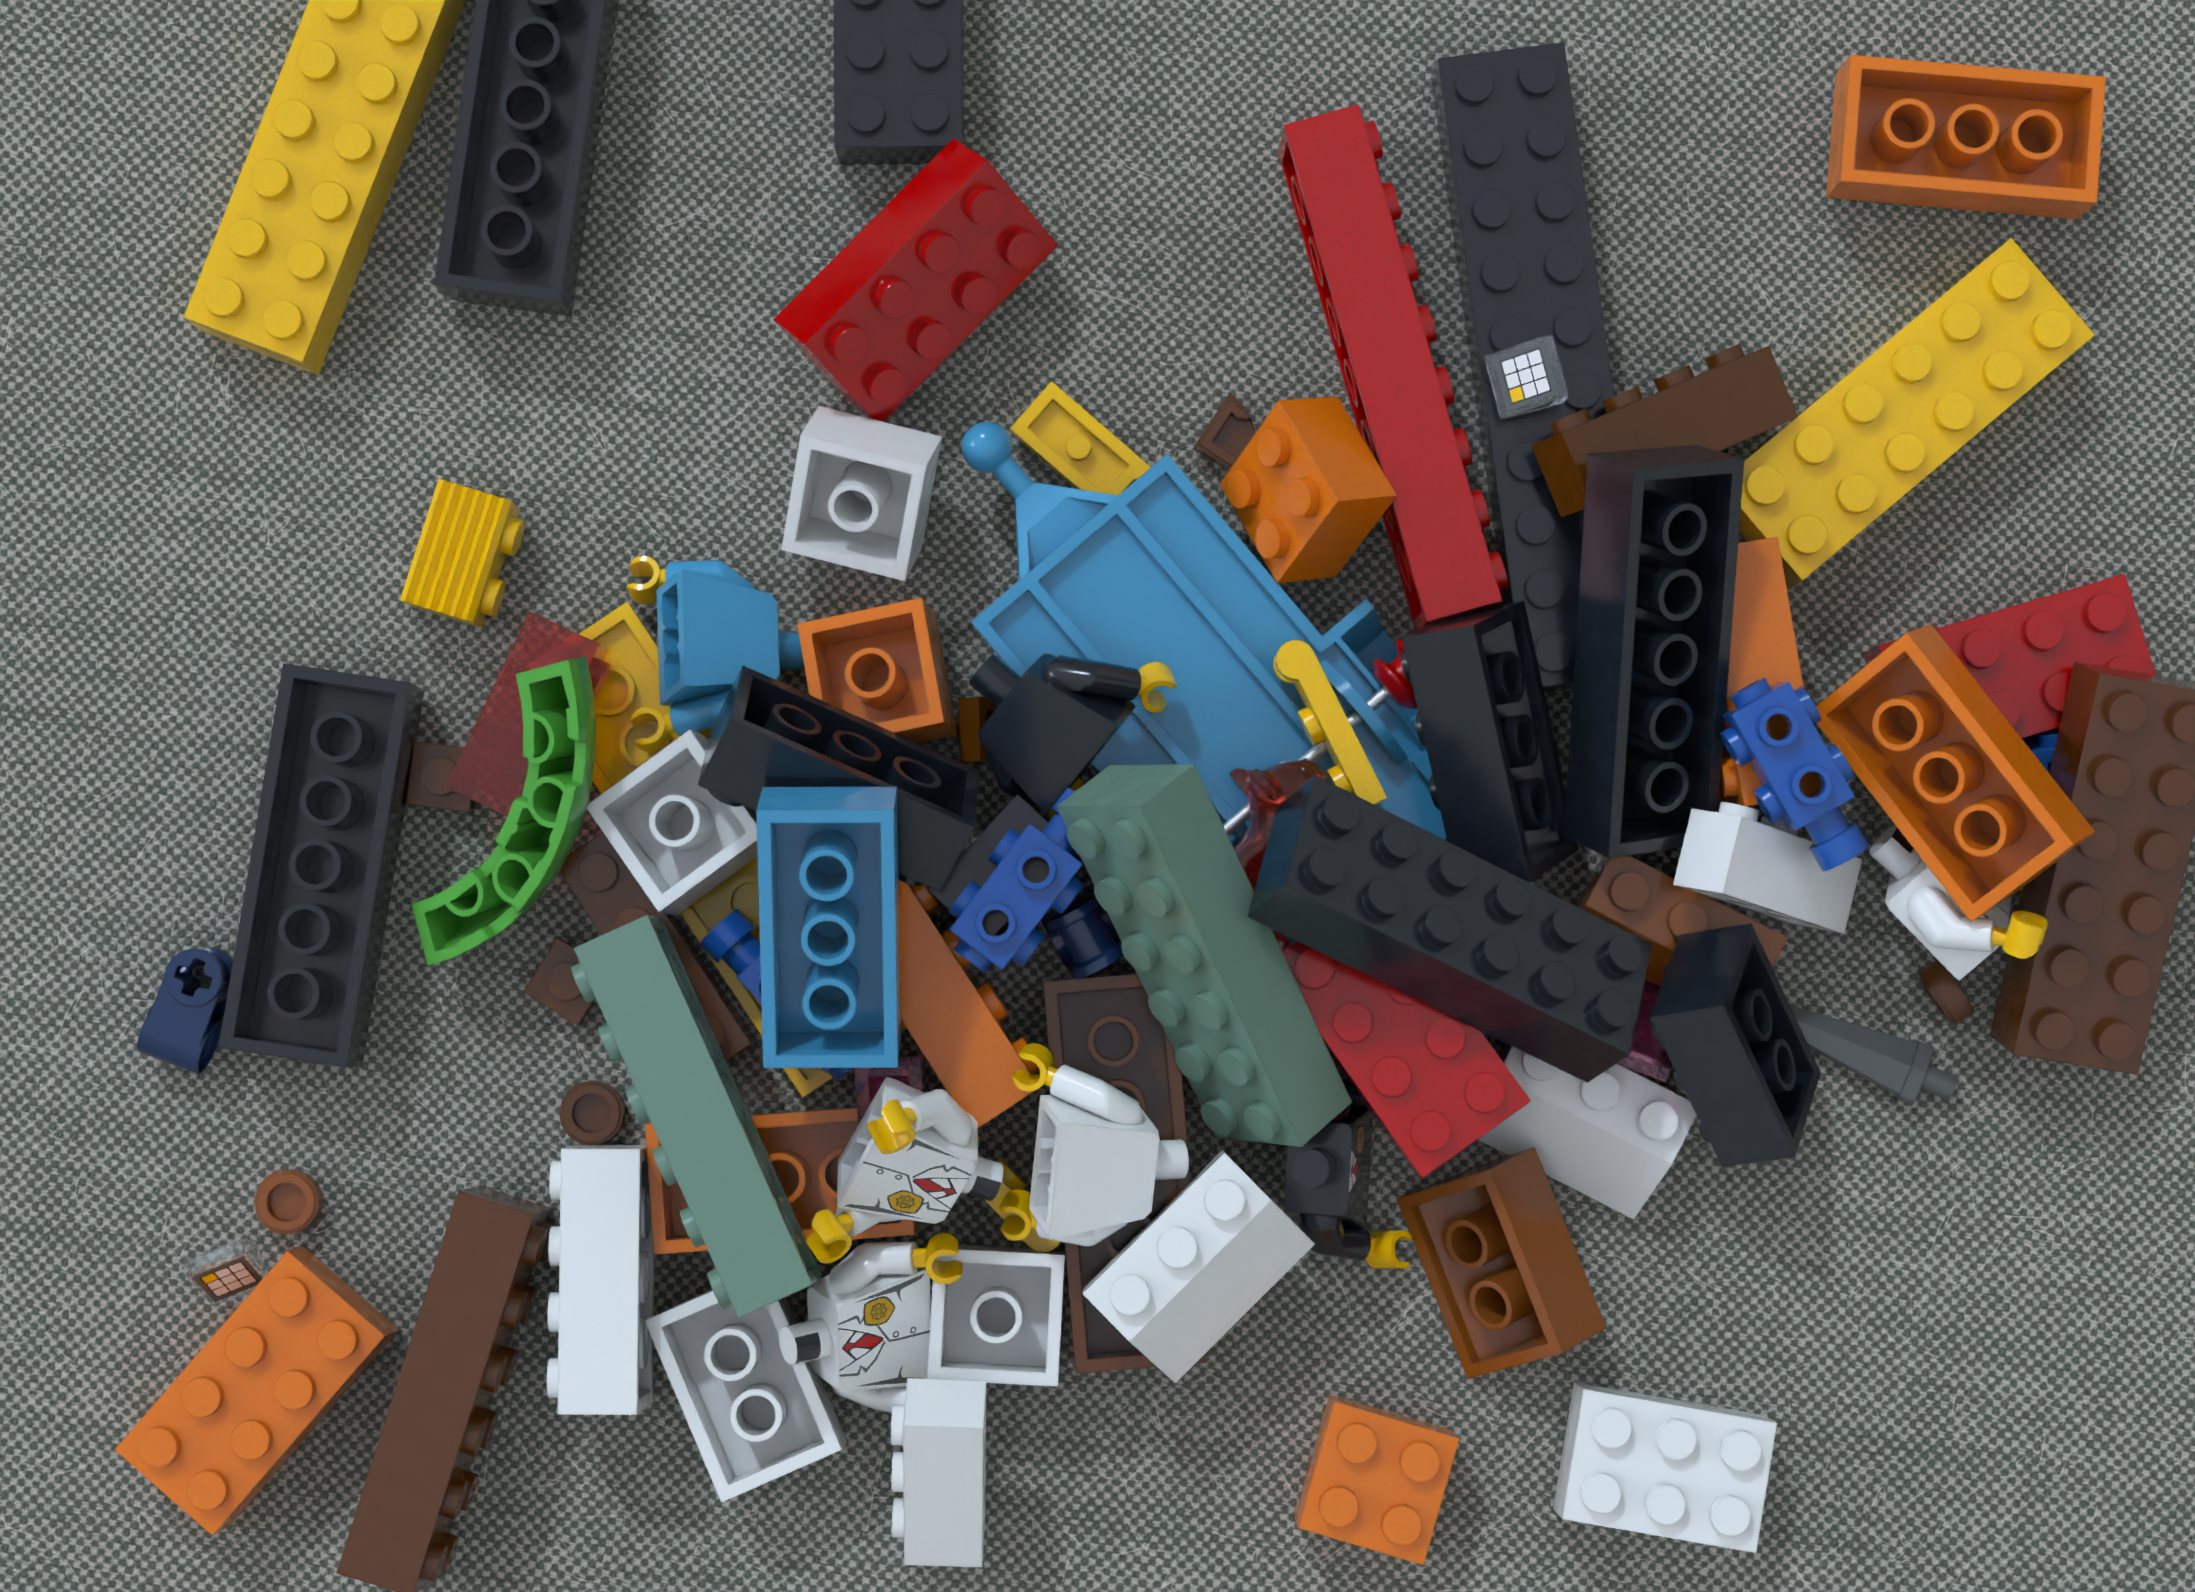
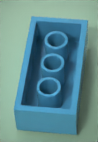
[756,787,901,1068]

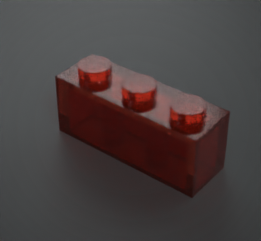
[446,611,611,816]

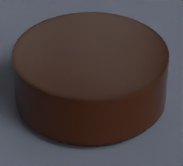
[1917,960,1975,1025]
[559,1081,626,1145]

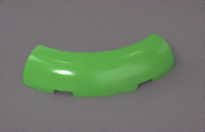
[411,656,596,966]

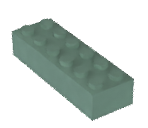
[1056,764,1352,1147]
[571,915,822,1318]

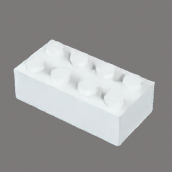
[547,1145,654,1415]

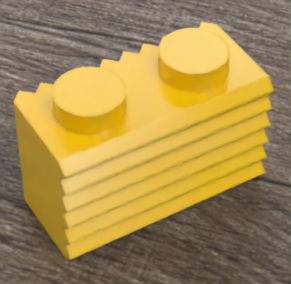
[400,479,525,628]

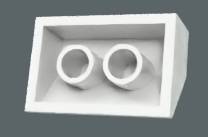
[1478,1043,1697,1219]
[1083,1150,1315,1383]

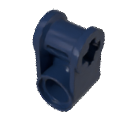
[1041,888,1123,979]
[137,947,233,1075]

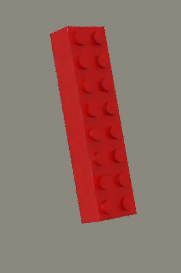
[1278,104,1508,631]

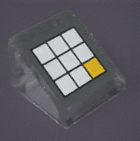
[1484,334,1568,420]
[181,1238,269,1305]

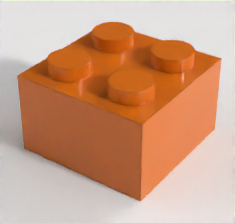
[1220,396,1397,584]
[797,598,957,743]
[1294,1394,1460,1565]

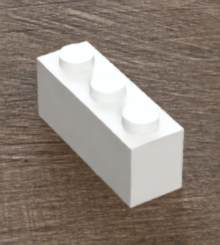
[1673,802,1862,934]
[891,1378,986,1567]

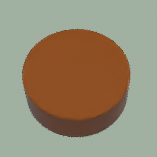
[254,1169,323,1234]

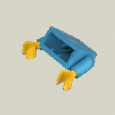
[626,555,804,752]

